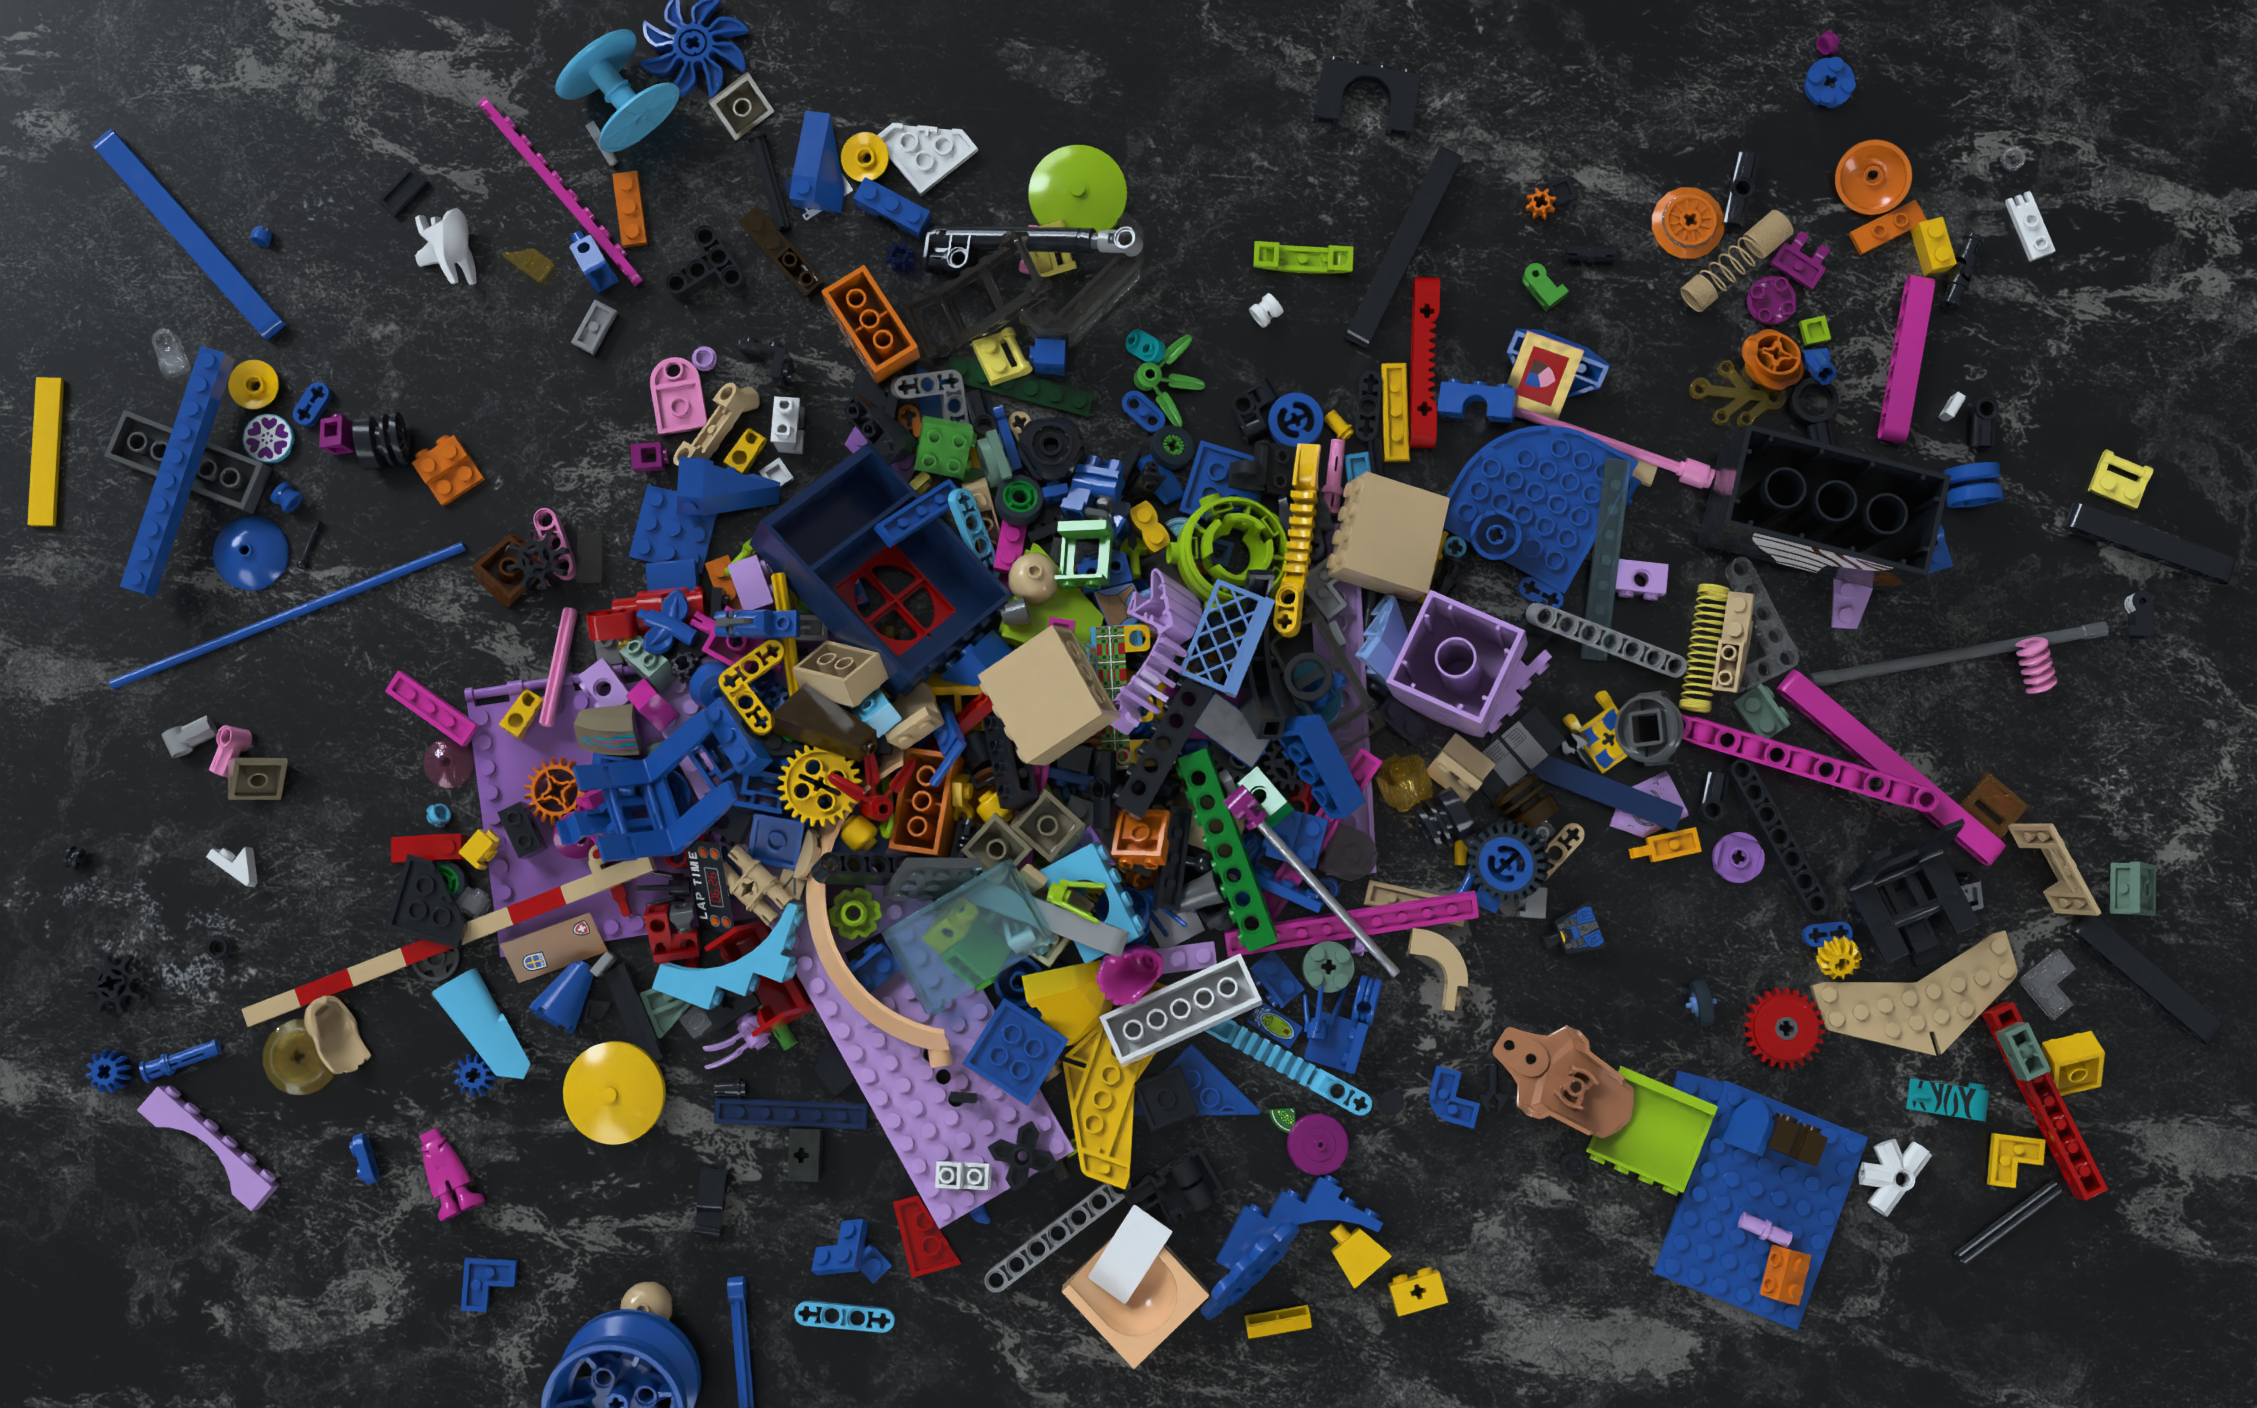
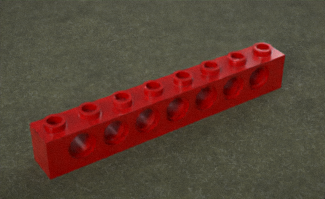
[1981,1002,2108,1201]

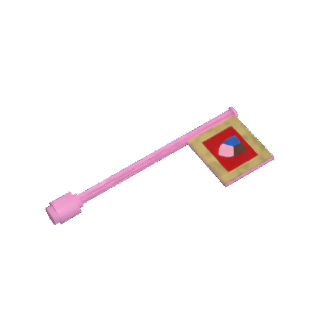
[1507,330,1715,489]

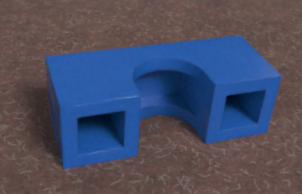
[853,177,932,240]
[1437,379,1518,424]
[705,697,773,777]

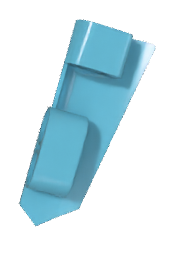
[432,968,530,1079]

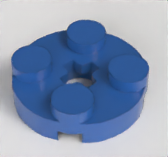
[1804,57,1856,108]

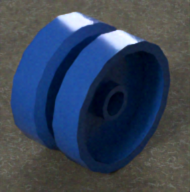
[1943,462,2004,508]

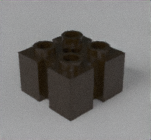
[1766,1112,1828,1167]

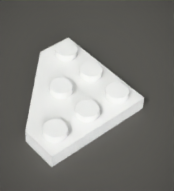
[877,123,978,196]

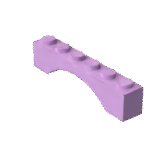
[137,1085,280,1211]

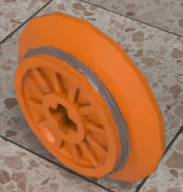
[1652,187,1724,259]

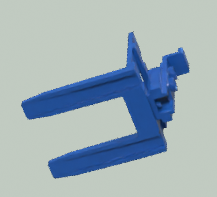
[556,710,737,862]

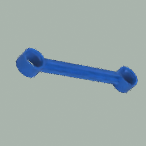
[727,1276,755,1408]

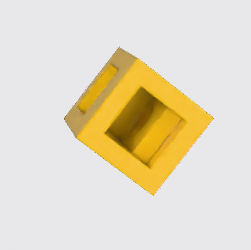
[458,829,501,870]

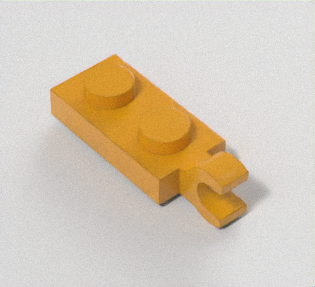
[1628,827,1702,862]

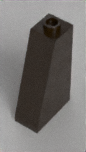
[771,684,877,762]

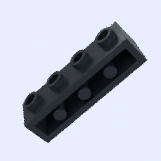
[983,710,1039,811]

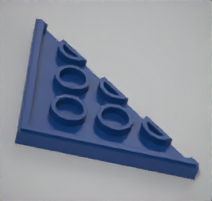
[1133,1043,1261,1116]

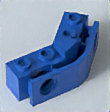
[688,730,798,815]

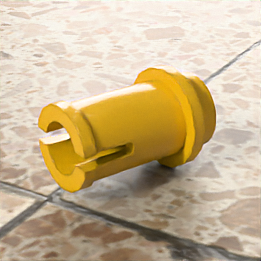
[1323,409,1354,441]

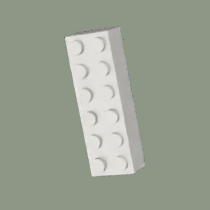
[1099,954,1262,1068]

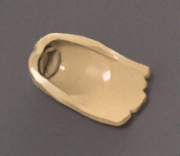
[304,995,371,1074]

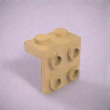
[885,683,945,751]

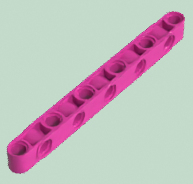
[1681,713,1939,812]

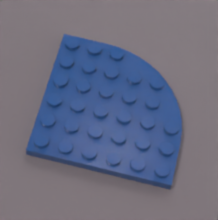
[1443,425,1639,594]

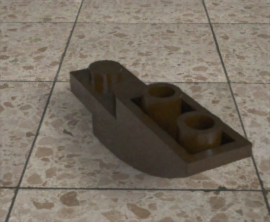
[738,205,824,297]

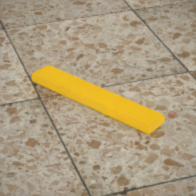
[27,377,64,527]

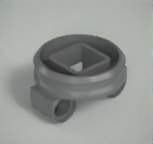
[1615,691,1684,766]

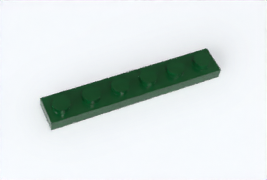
[944,355,1094,419]

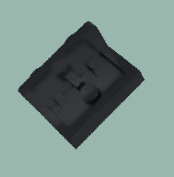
[1026,502,1085,560]

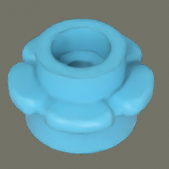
[426,804,451,828]

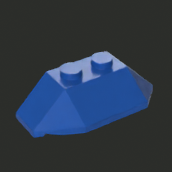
[1507,329,1610,398]

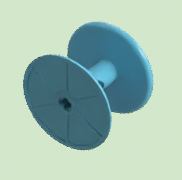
[555,29,680,152]

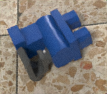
[1060,455,1125,525]

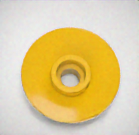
[841,132,889,182]
[228,360,279,409]

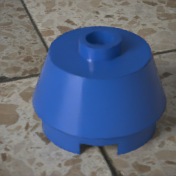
[689,662,739,709]

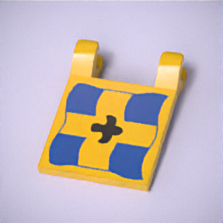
[1563,690,1641,774]

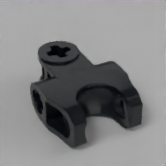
[1278,486,1335,565]

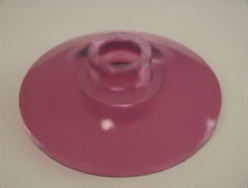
[423,738,474,788]

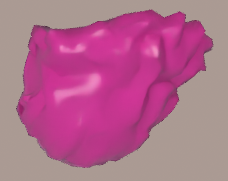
[1096,944,1164,1006]

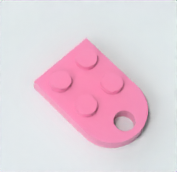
[650,357,708,436]

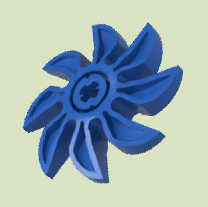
[639,0,749,99]

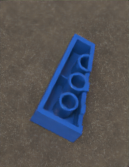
[1272,714,1366,819]

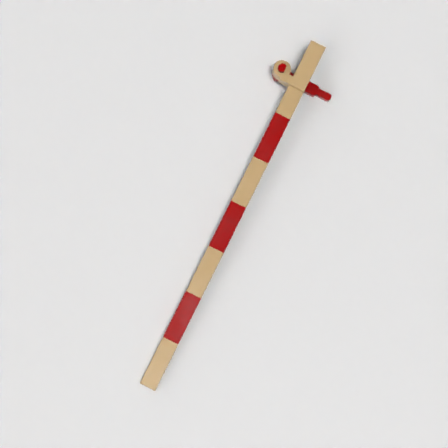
[241,845,657,1027]

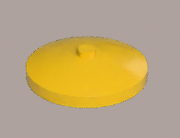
[563,1041,666,1145]

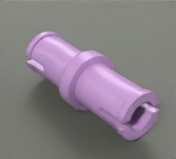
[1738,1212,1793,1248]

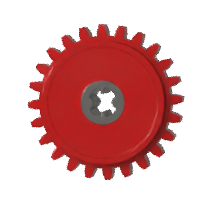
[1742,988,1825,1069]

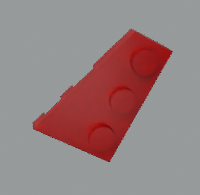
[893,1195,961,1278]

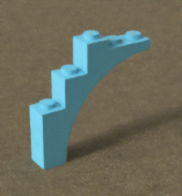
[652,901,805,1010]

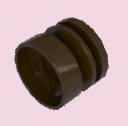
[1492,772,1561,828]

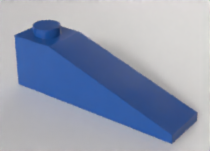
[677,457,781,516]

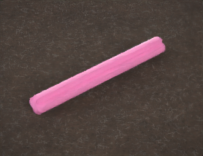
[539,607,577,727]

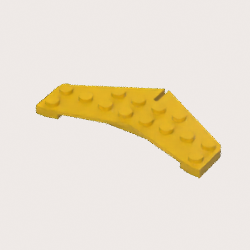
[1063,982,1167,1190]

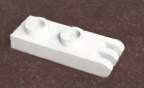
[2005,191,2055,262]

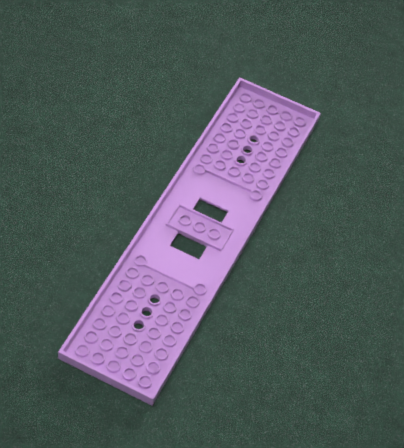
[660,637,1074,1229]

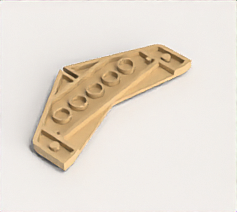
[1810,931,2018,1056]

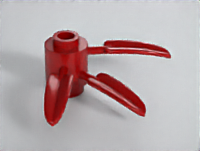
[828,753,916,821]

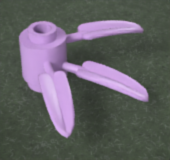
[703,1010,772,1069]

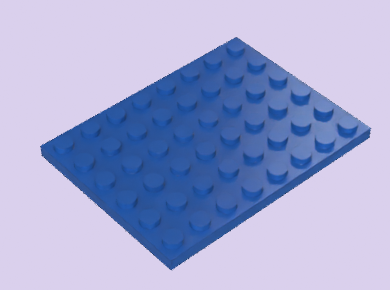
[1653,1080,1868,1331]

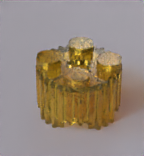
[1375,754,1433,812]

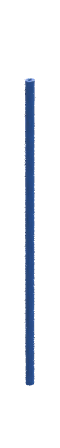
[109,542,466,690]

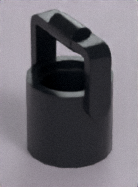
[960,731,996,791]

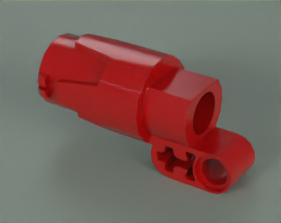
[586,586,709,641]

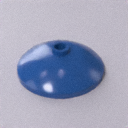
[213,516,289,591]

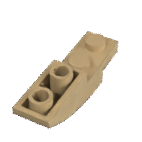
[1712,591,1755,693]

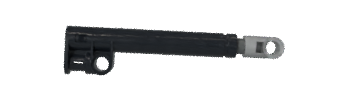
[923,224,1143,276]

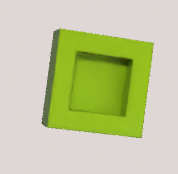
[1799,315,1831,347]

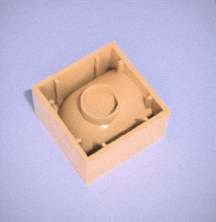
[1062,1237,1210,1369]

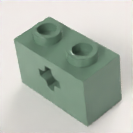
[619,634,677,693]
[1995,1022,2051,1081]

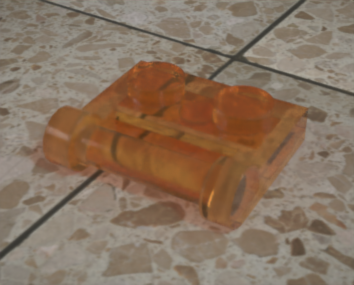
[1959,773,2028,839]

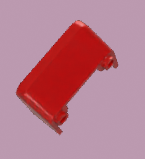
[704,921,815,1037]

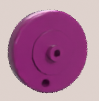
[1287,1113,1349,1176]

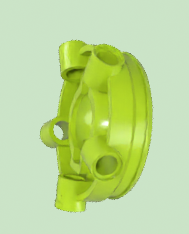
[1166,493,1289,618]

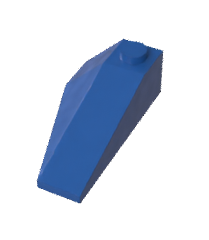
[789,111,845,213]

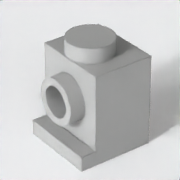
[1516,887,1547,919]

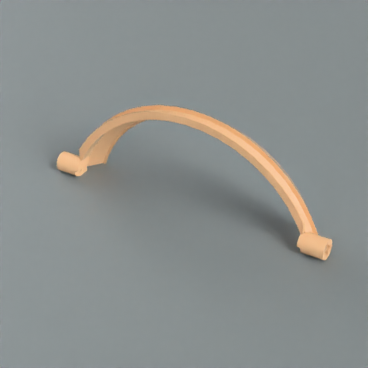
[806,744,953,1068]

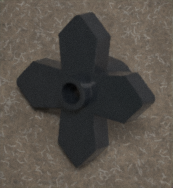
[988,1121,1057,1191]

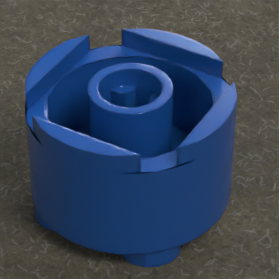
[1469,509,1522,560]
[993,949,1043,1007]

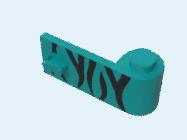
[1906,1078,1990,1122]

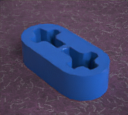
[293,382,332,427]
[1517,577,1564,609]
[1802,922,1853,947]

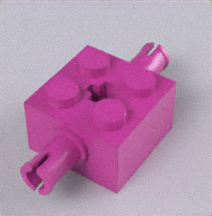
[690,606,785,674]

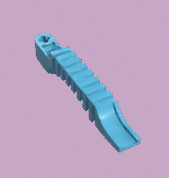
[1205,1019,1372,1116]

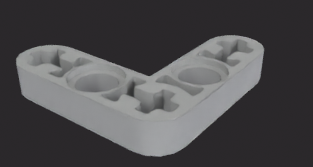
[891,370,969,424]

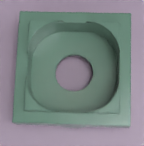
[975,429,1013,488]

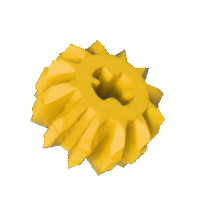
[1816,936,1862,980]

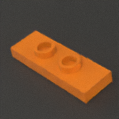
[1849,200,1927,255]

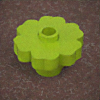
[829,888,882,940]

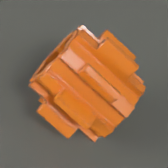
[1526,188,1556,220]

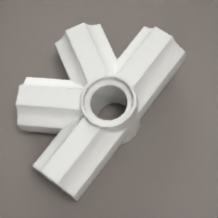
[1858,1139,1932,1217]

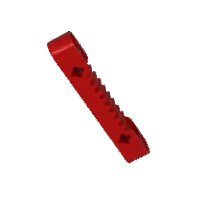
[1409,277,1440,448]

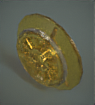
[263,1019,334,1095]

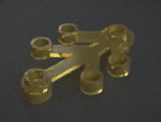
[1689,360,1786,428]

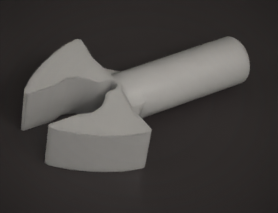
[585,120,618,166]

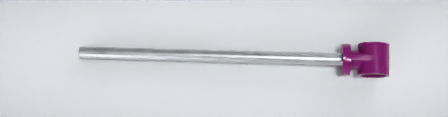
[1223,784,1400,977]

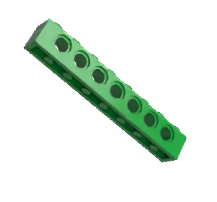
[1176,747,1279,952]

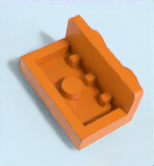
[1760,1244,1812,1306]

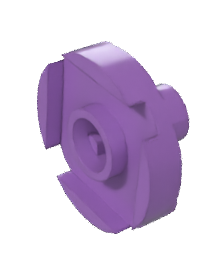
[1712,832,1765,883]

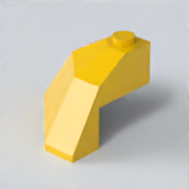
[1022,960,1113,1046]

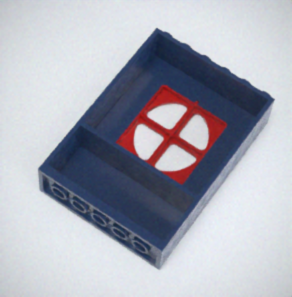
[749,442,1013,700]

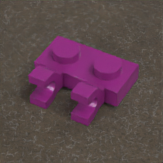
[1770,231,1830,291]

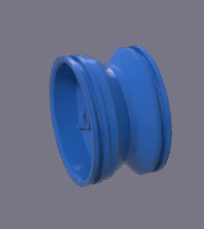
[541,1309,701,1408]

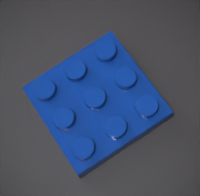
[1179,440,1262,532]
[629,485,719,575]
[962,998,1069,1106]

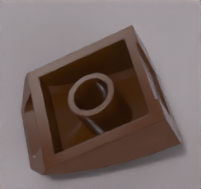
[472,534,545,607]

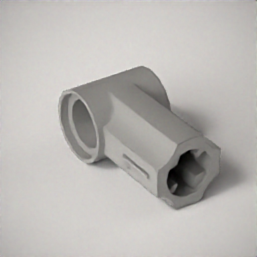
[161,715,217,758]

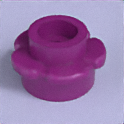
[1817,31,1840,55]

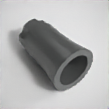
[1174,869,1227,914]

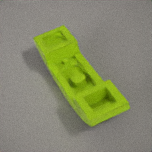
[1253,241,1353,274]

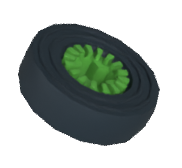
[1150,425,1194,470]

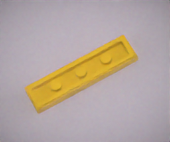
[1381,363,1410,463]

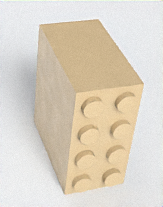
[1326,471,1450,602]
[977,625,1120,766]

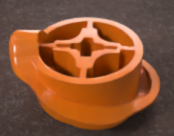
[1741,329,1804,391]

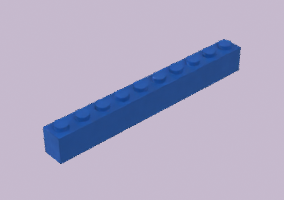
[120,346,234,598]

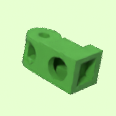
[1523,263,1569,312]

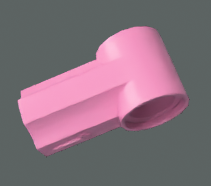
[209,725,252,778]

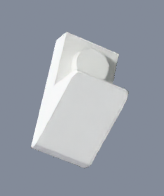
[206,847,258,887]

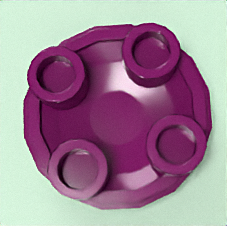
[1747,276,1796,325]

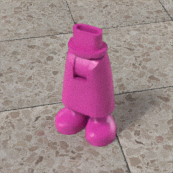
[419,1128,485,1222]

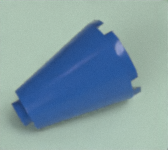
[528,960,594,1034]

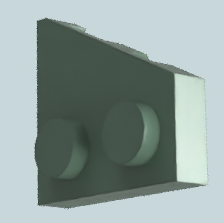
[640,988,691,1039]

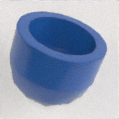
[250,226,272,247]

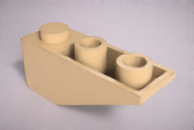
[961,477,1000,558]

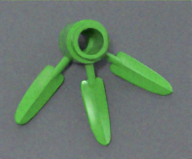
[1134,335,1206,427]

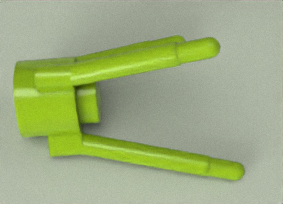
[1046,878,1106,924]

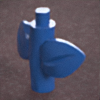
[637,589,698,654]

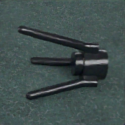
[635,870,691,907]

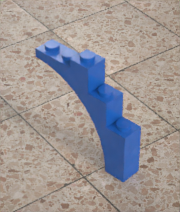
[1215,1174,1383,1270]

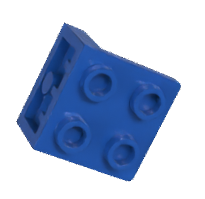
[1304,1011,1369,1074]

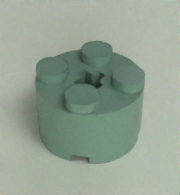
[1301,941,1354,993]

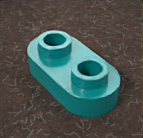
[1126,329,1165,364]

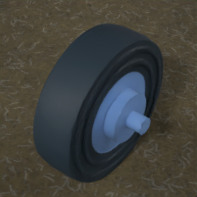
[1686,980,1717,1027]

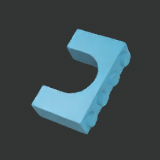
[1040,842,1145,964]

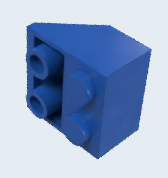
[940,629,1013,687]

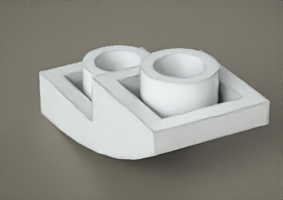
[935,1161,992,1190]

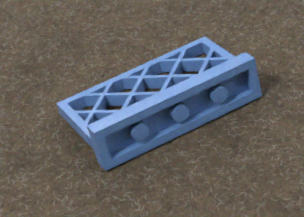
[1178,579,1275,698]

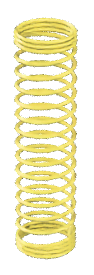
[1679,584,1731,713]

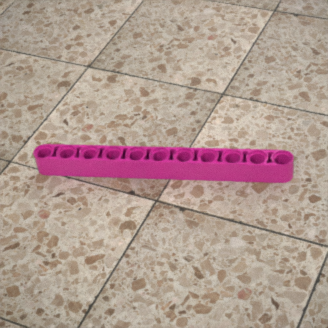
[1776,669,2006,867]

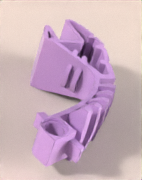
[1109,568,1202,735]

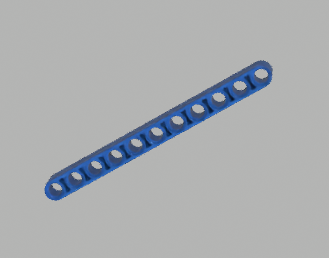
[92,128,286,341]

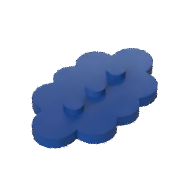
[1201,1222,1299,1320]

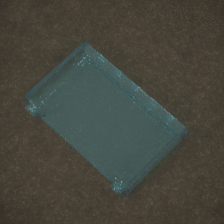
[881,858,1057,1016]

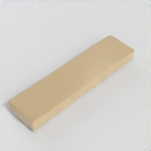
[1363,880,1464,927]

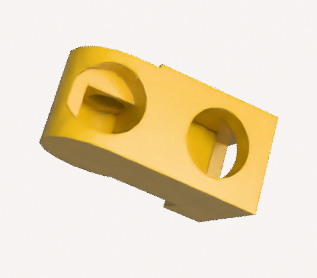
[723,428,767,475]
[498,689,544,741]

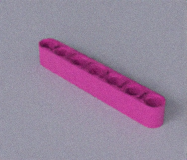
[1878,274,1935,444]

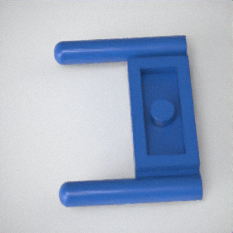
[914,703,967,787]

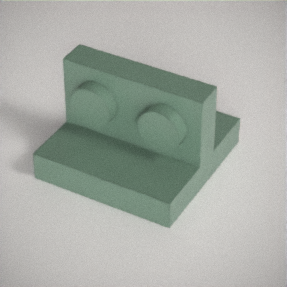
[2110,862,2156,916]

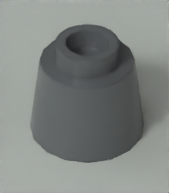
[1001,597,1031,627]

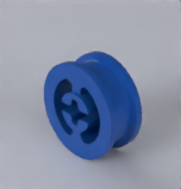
[1268,393,1323,447]

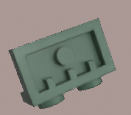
[1732,684,1791,738]

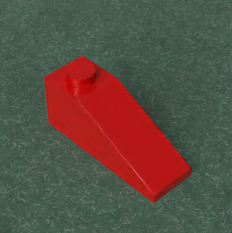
[391,833,468,863]

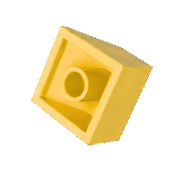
[2042,1031,2105,1096]

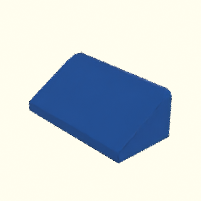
[646,559,700,591]

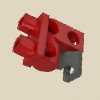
[644,902,702,968]

